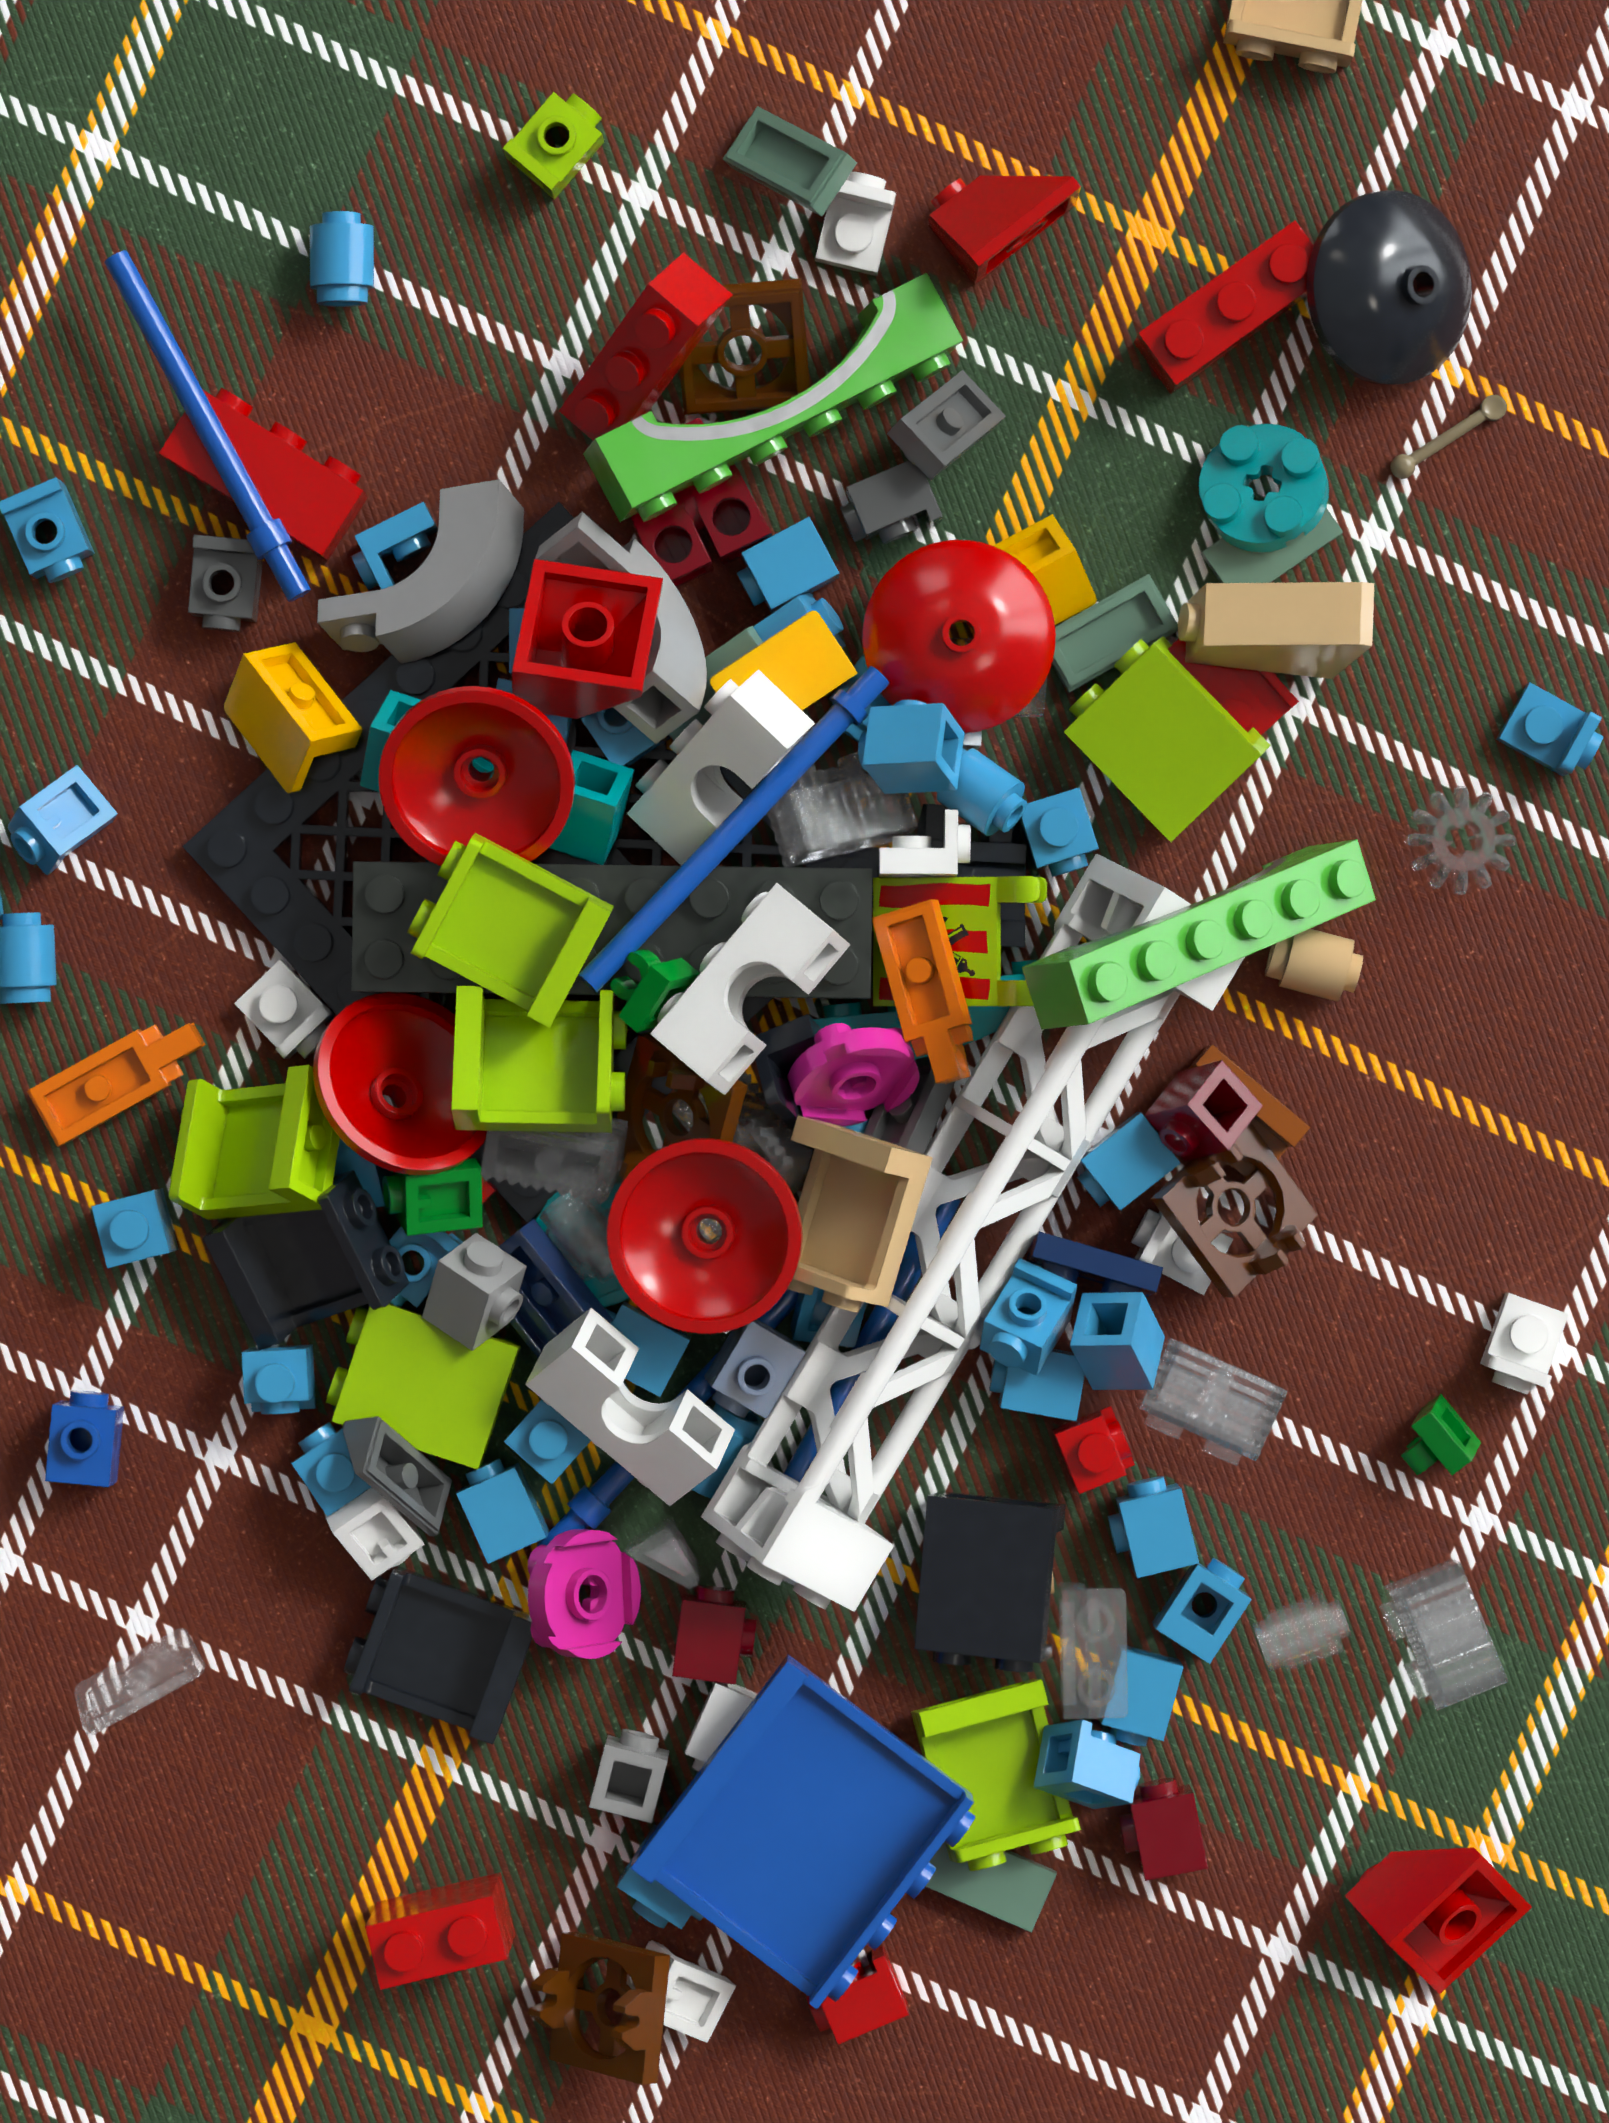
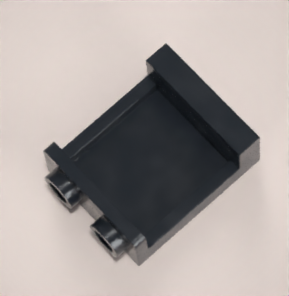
[203,1170,410,1350]
[914,1491,1066,1672]
[343,1566,532,1745]

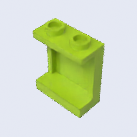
[1064,636,1271,842]
[407,833,614,1028]
[451,986,627,1133]
[169,1065,340,1220]
[326,1303,522,1470]
[911,1679,1081,1871]

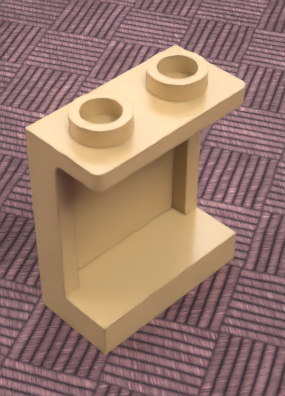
[1223,0,1363,73]
[788,1115,933,1313]

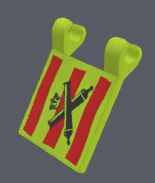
[873,876,1047,1006]

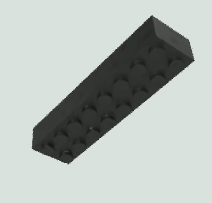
[351,861,872,999]

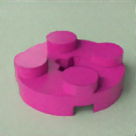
[787,1023,920,1126]
[528,1529,641,1659]

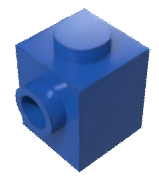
[45,1390,124,1487]

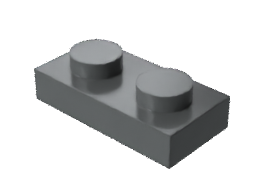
[887,370,1006,480]
[863,1056,956,1154]

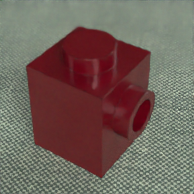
[1144,1060,1263,1161]
[672,1585,757,1685]
[1118,1778,1208,1881]

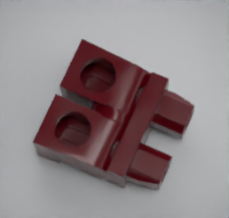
[631,418,772,588]

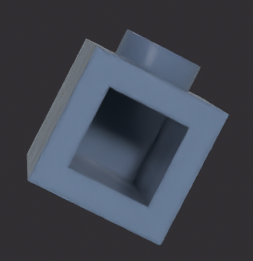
[704,1319,806,1419]

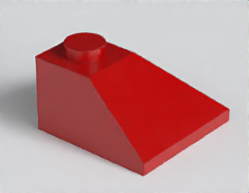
[928,175,1081,285]
[512,559,663,719]
[1344,1847,1532,1994]

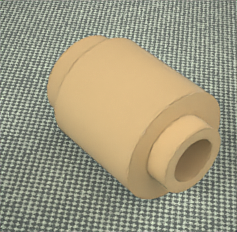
[1265,929,1363,1002]

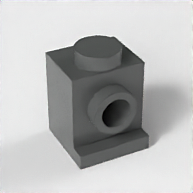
[840,461,943,544]
[188,535,263,632]

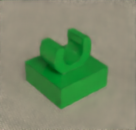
[610,949,701,1033]
[1401,1394,1481,1475]

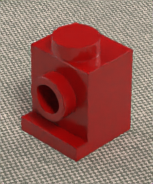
[1052,1405,1135,1494]
[806,1945,909,2045]

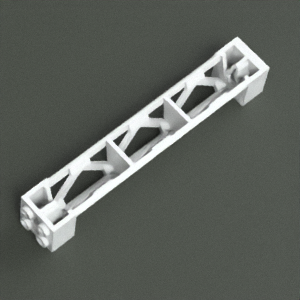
[701,854,1245,1612]

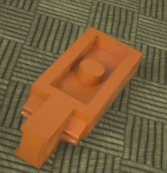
[872,899,973,1084]
[27,1022,206,1147]

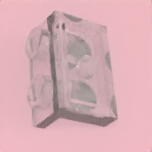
[1059,1582,1128,1719]

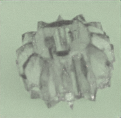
[1405,786,1516,895]

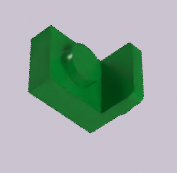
[382,1158,483,1236]

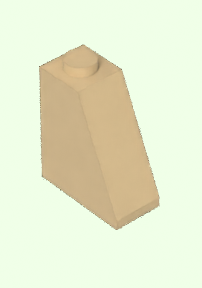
[1178,582,1374,679]

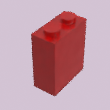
[365,1872,516,1990]

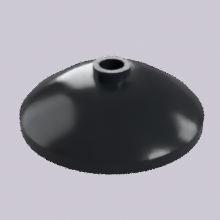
[1306,190,1472,385]

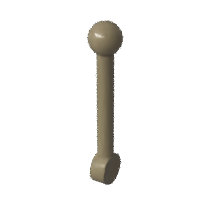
[1390,395,1507,479]

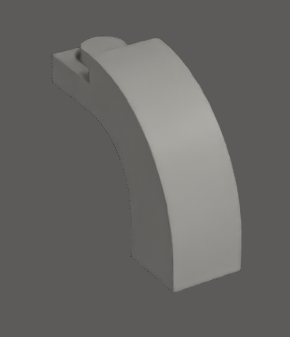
[317,479,524,664]
[535,512,707,744]

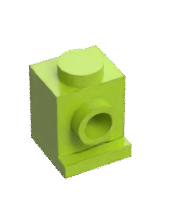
[503,92,604,200]

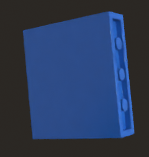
[631,1654,976,2009]

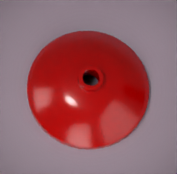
[862,540,1056,733]
[378,686,575,866]
[313,992,491,1175]
[607,1138,803,1334]

